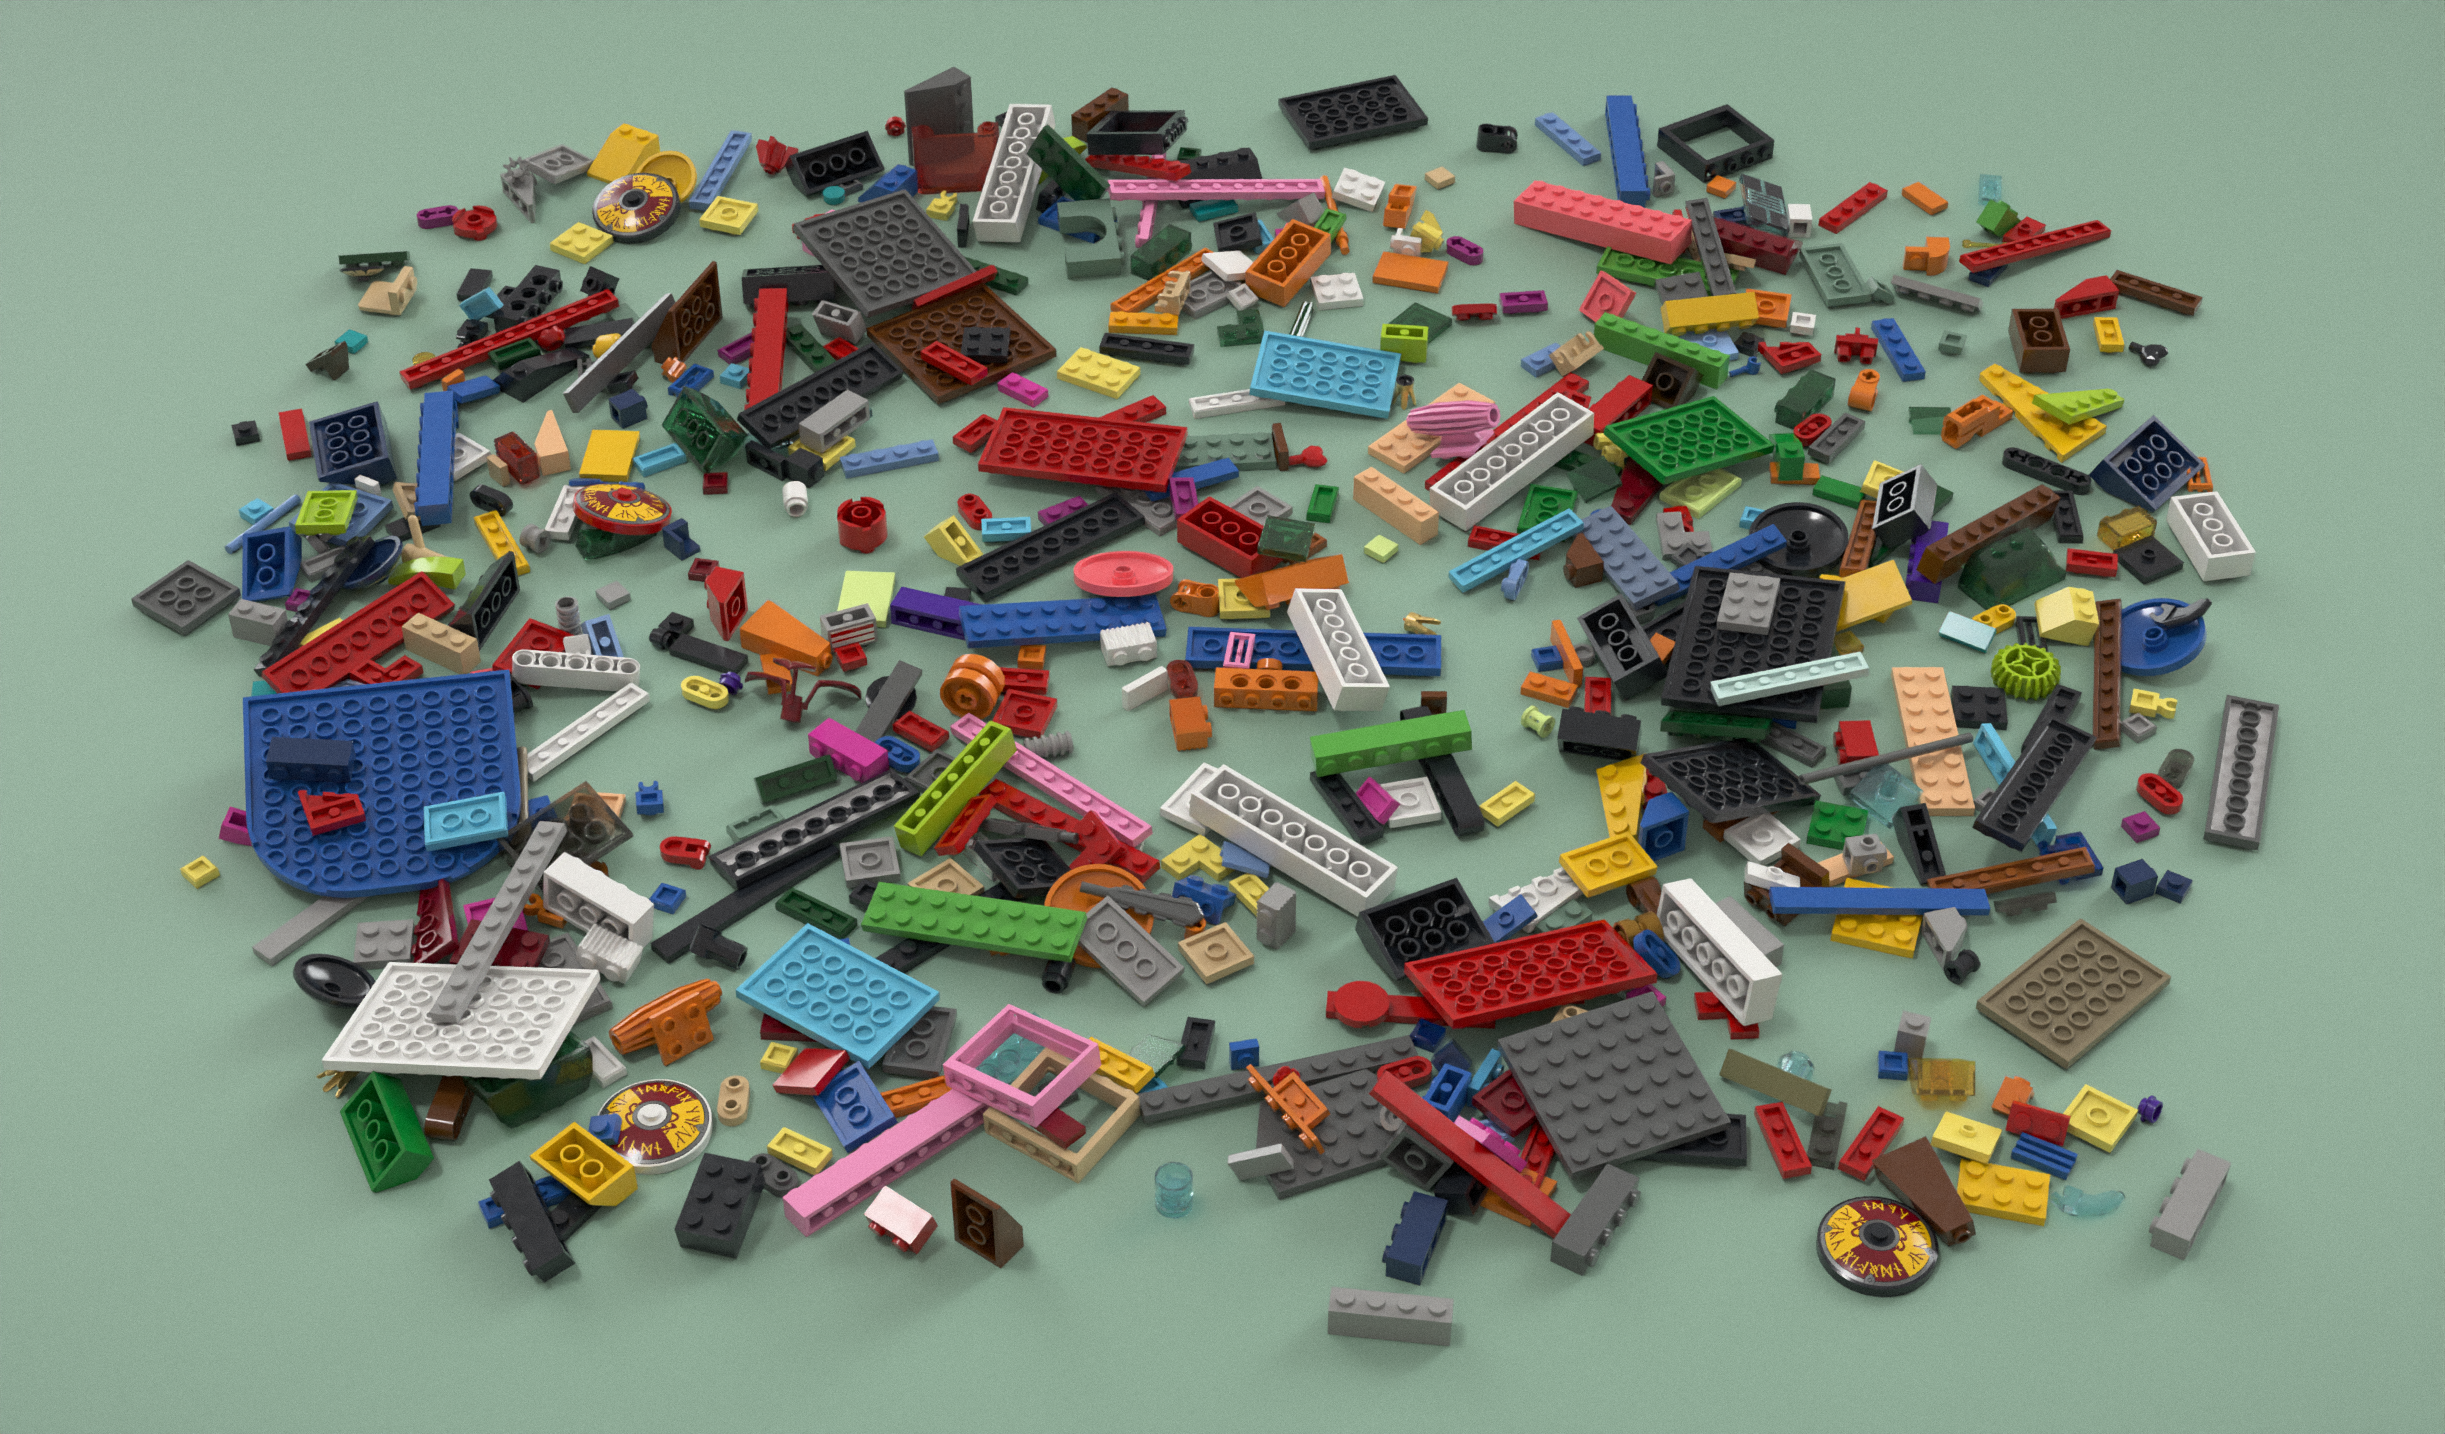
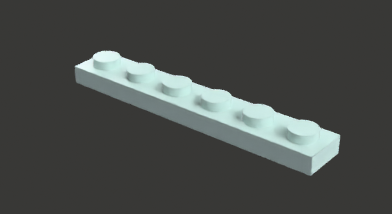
[1711,652,1869,706]

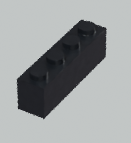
[489,1161,576,1283]

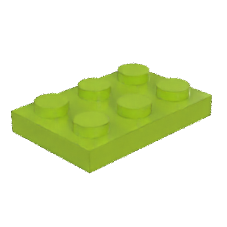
[295,490,358,536]

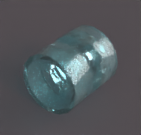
[1154,1162,1193,1219]

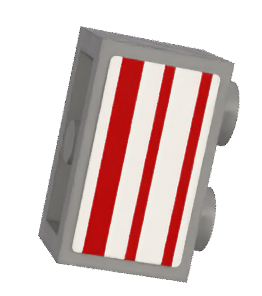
[820,603,878,654]

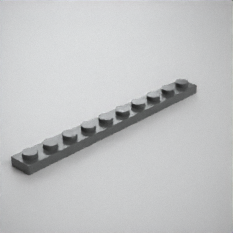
[1136,1035,1418,1124]

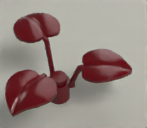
[745,658,862,723]

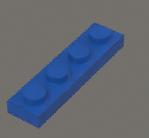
[1871,318,1926,382]

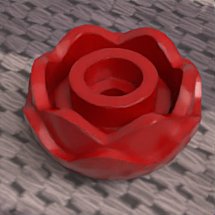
[537,326,565,351]

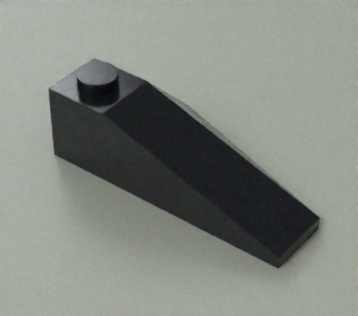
[493,347,590,403]

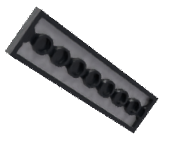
[709,769,920,890]

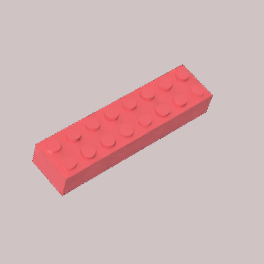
[1513,180,1692,264]

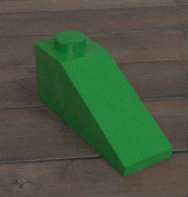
[1769,433,1805,481]

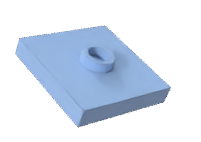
[1679,329,1739,360]

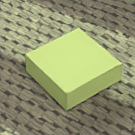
[1364,535,1399,563]

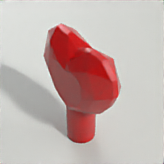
[1289,445,1327,468]

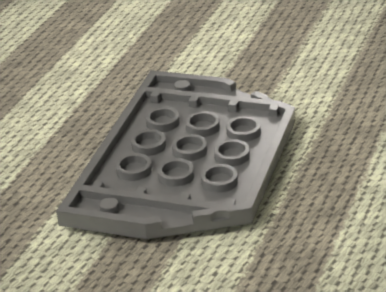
[1256,1069,1396,1200]

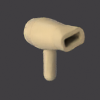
[401,515,447,563]

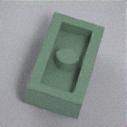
[1534,899,1593,934]

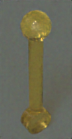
[1962,239,2007,248]

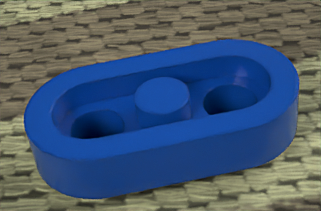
[875,736,921,773]
[1634,930,1680,979]

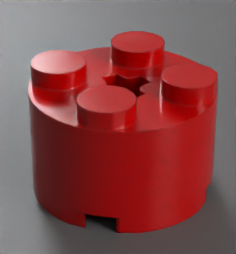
[837,497,888,554]

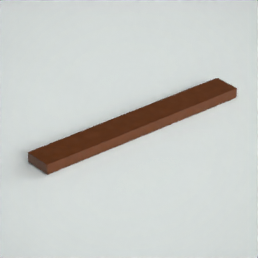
[2093,598,2122,750]

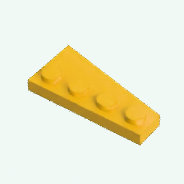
[1596,753,1647,842]

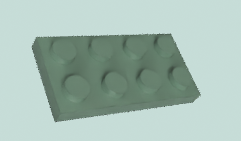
[1799,243,1871,307]

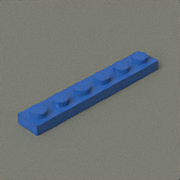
[1655,524,1787,607]

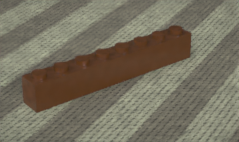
[1916,484,2061,584]

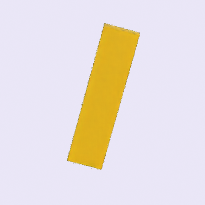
[473,510,530,576]

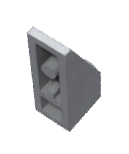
[500,168,537,223]

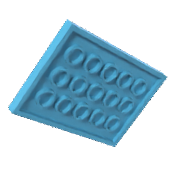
[1249,330,1401,419]
[735,923,940,1069]

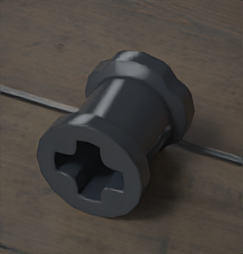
[1943,949,1981,985]

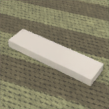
[1189,389,1285,419]

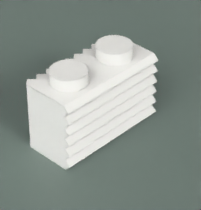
[1100,622,1157,667]
[575,924,643,984]

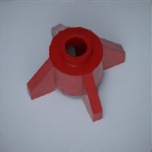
[756,136,799,175]

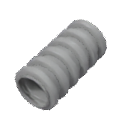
[555,596,583,636]
[1023,731,1074,759]

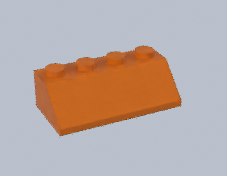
[1235,554,1349,610]

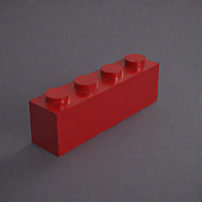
[1584,375,1653,447]

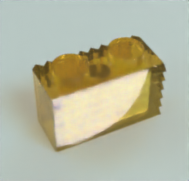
[2097,506,2157,550]

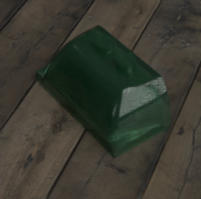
[661,386,748,474]
[1957,527,2067,610]
[462,1030,593,1129]

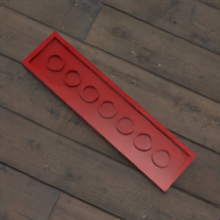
[261,571,455,694]

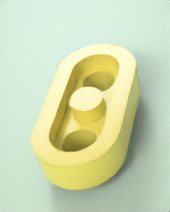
[681,676,729,709]

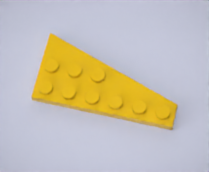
[1979,363,2107,463]

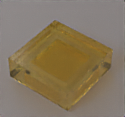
[1834,631,1864,656]

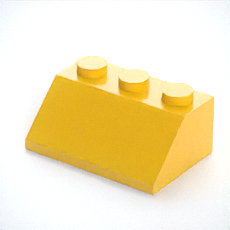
[530,1122,638,1206]

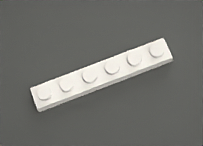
[527,683,650,782]

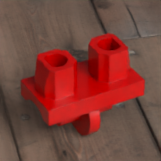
[1834,327,1878,365]

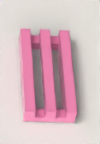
[1223,632,1255,669]

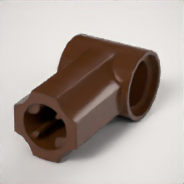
[1626,876,1661,915]

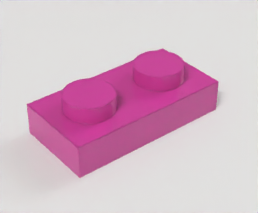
[997,372,1048,408]

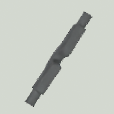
[978,818,1079,844]

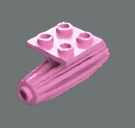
[1406,400,1500,460]

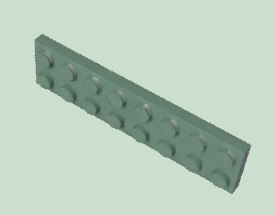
[1173,432,1276,473]

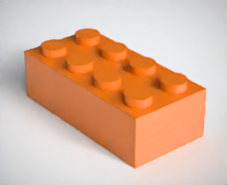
[1245,219,1331,307]

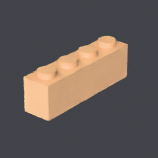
[1353,467,1439,545]

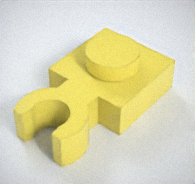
[926,191,957,221]
[2129,689,2178,719]

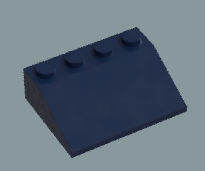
[309,401,397,485]
[2089,415,2205,513]

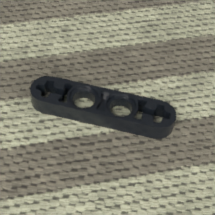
[2002,447,2092,495]

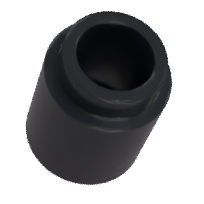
[1041,958,1076,994]

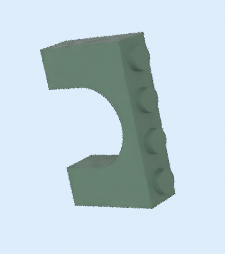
[1057,198,1125,279]

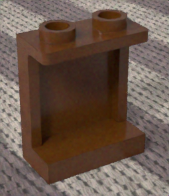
[1744,842,1830,926]

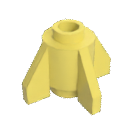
[1410,210,1444,253]

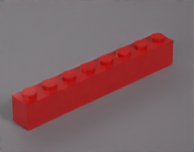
[744,288,789,410]

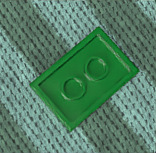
[1517,484,1578,542]

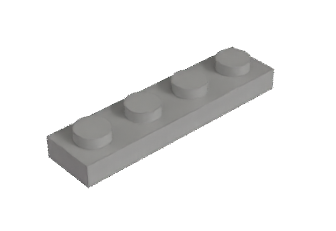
[1891,275,1983,313]

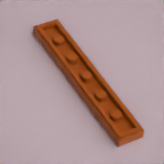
[1839,500,1877,577]
[1927,847,2095,894]

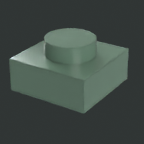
[1865,277,1894,304]
[1938,330,1967,355]

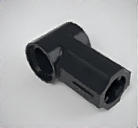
[689,924,748,969]

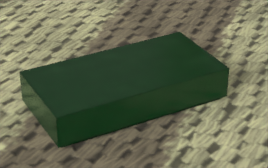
[488,337,541,371]

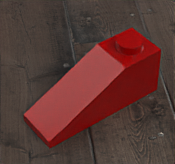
[2054,275,2119,319]

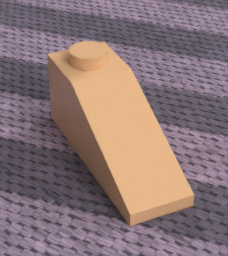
[532,410,571,476]

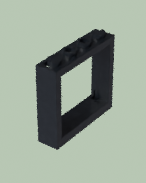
[1657,104,1774,183]
[1086,110,1189,155]

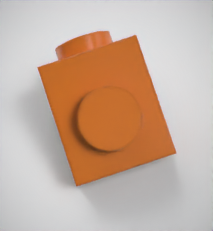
[1991,1076,2034,1117]

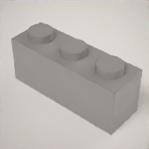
[799,390,870,453]
[1715,896,1784,967]

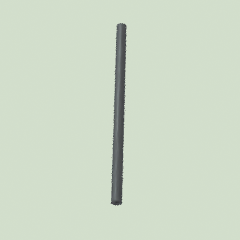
[1798,733,1973,785]

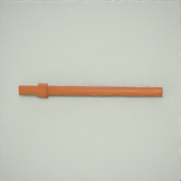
[1320,175,1350,255]

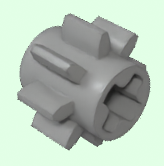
[503,156,530,184]

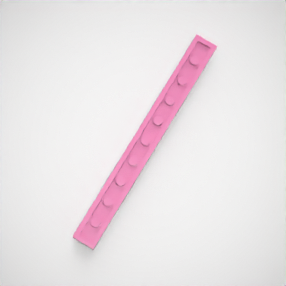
[1108,179,1325,201]
[950,713,1153,848]

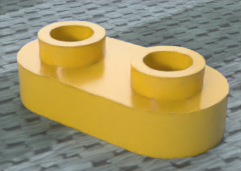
[1972,604,2016,635]

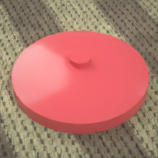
[1074,551,1173,597]

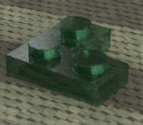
[1217,309,1264,347]

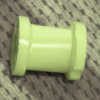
[1521,705,1555,738]

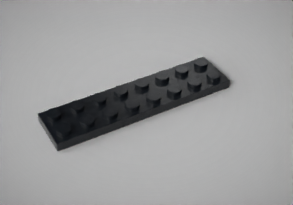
[737,342,904,449]
[956,492,1145,601]
[1972,714,2097,852]

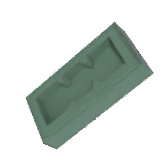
[726,805,785,843]

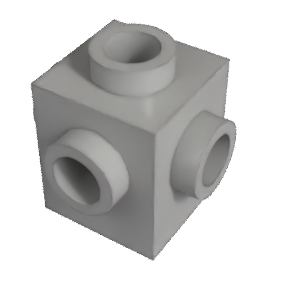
[1842,834,1887,876]

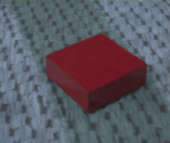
[703,472,729,495]
[688,558,720,582]

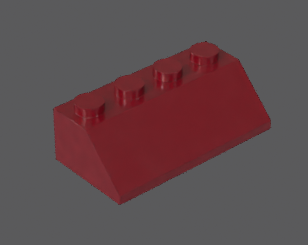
[1713,217,1803,275]

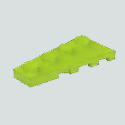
[2032,388,2125,425]

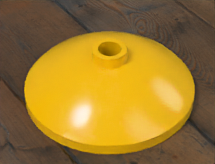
[636,151,697,203]

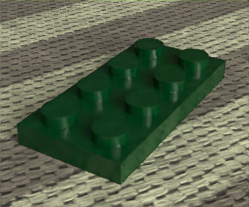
[1027,124,1111,201]
[1660,710,1773,743]

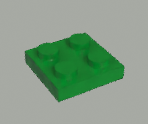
[1806,800,1869,850]

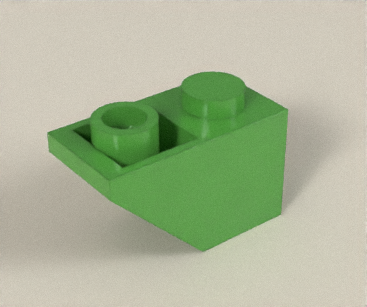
[1976,199,2021,238]

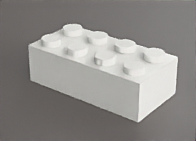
[2166,491,2256,581]
[543,852,654,948]

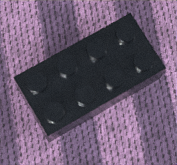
[1577,593,1668,700]

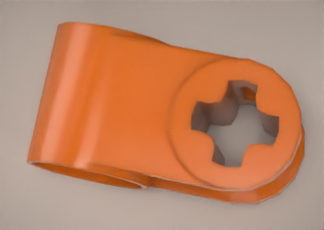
[1848,369,1880,411]
[1170,579,1219,617]

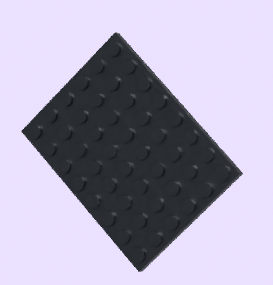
[1661,566,1846,723]

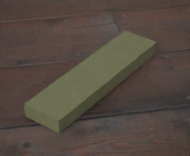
[1719,1048,1832,1117]

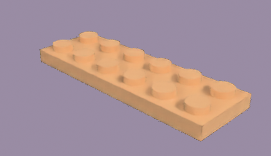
[1368,383,1495,474]

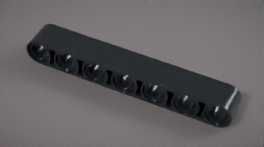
[1400,705,1484,837]

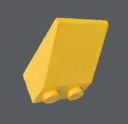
[587,123,660,184]

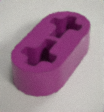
[416,205,459,229]
[1446,236,1484,265]

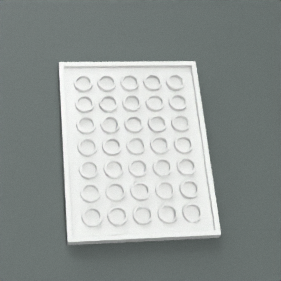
[322,962,600,1080]

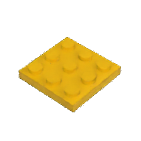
[1830,877,1923,959]

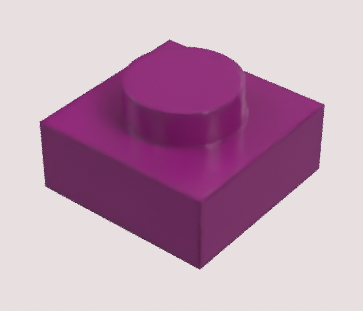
[2121,811,2160,843]

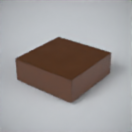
[1420,691,1447,715]

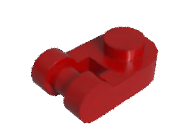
[659,836,711,870]

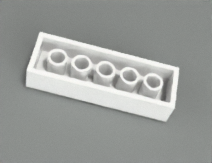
[1287,588,1390,711]
[1657,878,1782,1026]

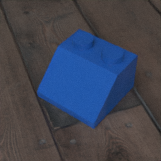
[858,164,918,203]
[1638,792,1689,862]

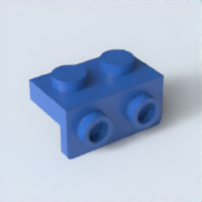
[1172,875,1237,925]

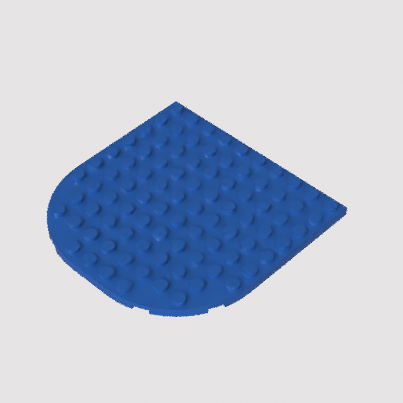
[243,669,521,898]

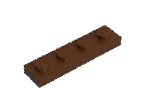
[2110,270,2203,316]

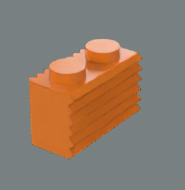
[1169,697,1212,751]

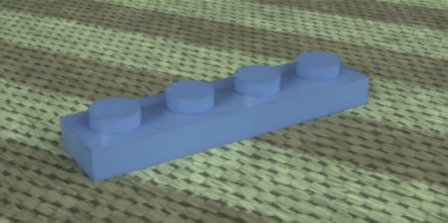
[1535,112,1601,166]
[840,439,939,479]

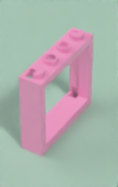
[943,1004,1101,1127]

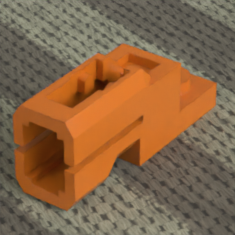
[1941,394,2013,449]

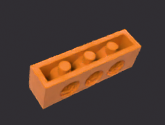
[1214,667,1319,712]

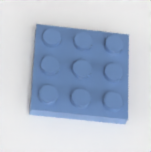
[289,483,393,547]

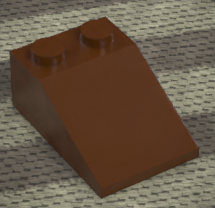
[950,1178,1024,1268]

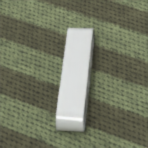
[512,650,640,691]

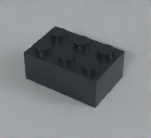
[1872,464,1937,549]
[1557,706,1642,761]
[674,1152,766,1259]

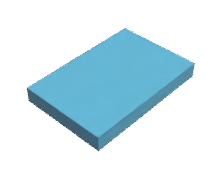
[424,792,508,852]

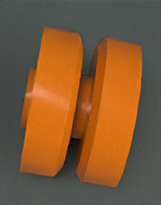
[940,654,1005,720]

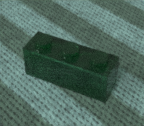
[1130,224,1192,281]
[1774,369,1836,430]

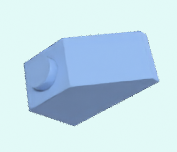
[580,614,624,657]

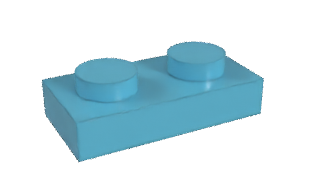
[982,517,1031,542]

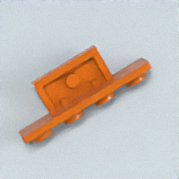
[1246,1064,1330,1155]

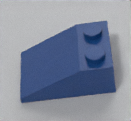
[242,526,302,602]

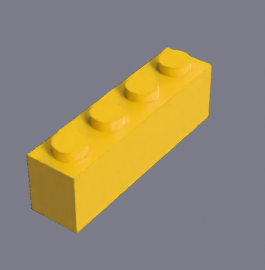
[1660,292,1759,336]

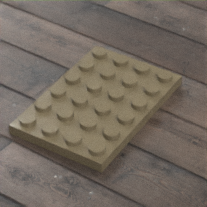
[1976,918,2171,1069]

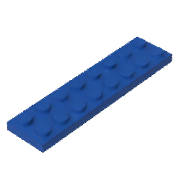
[958,595,1167,648]

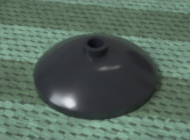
[293,954,376,1009]

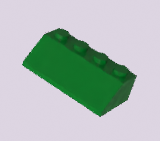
[339,1071,434,1193]

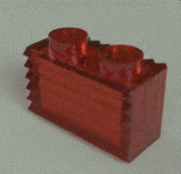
[493,431,541,485]

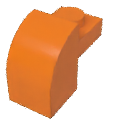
[1903,237,1950,276]

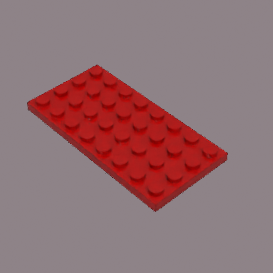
[978,407,1188,493]
[1404,919,1657,1029]

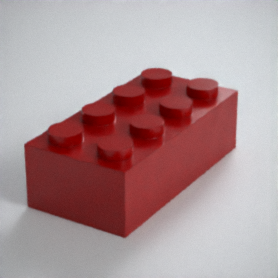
[1177,496,1284,578]

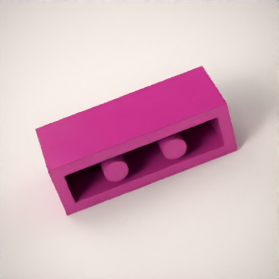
[808,718,889,783]

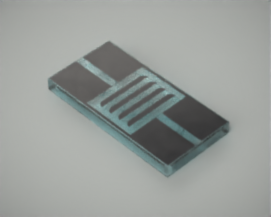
[1739,173,1790,236]

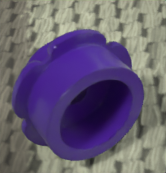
[719,672,743,695]
[2137,1095,2163,1123]

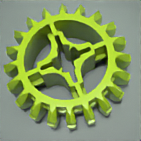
[1990,642,2061,701]

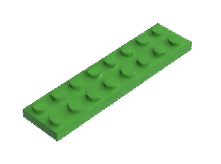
[861,882,1087,962]

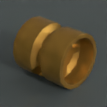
[1613,911,1664,949]

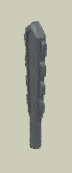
[1080,881,1204,928]

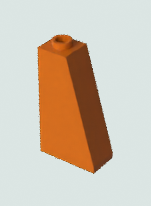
[739,600,833,677]

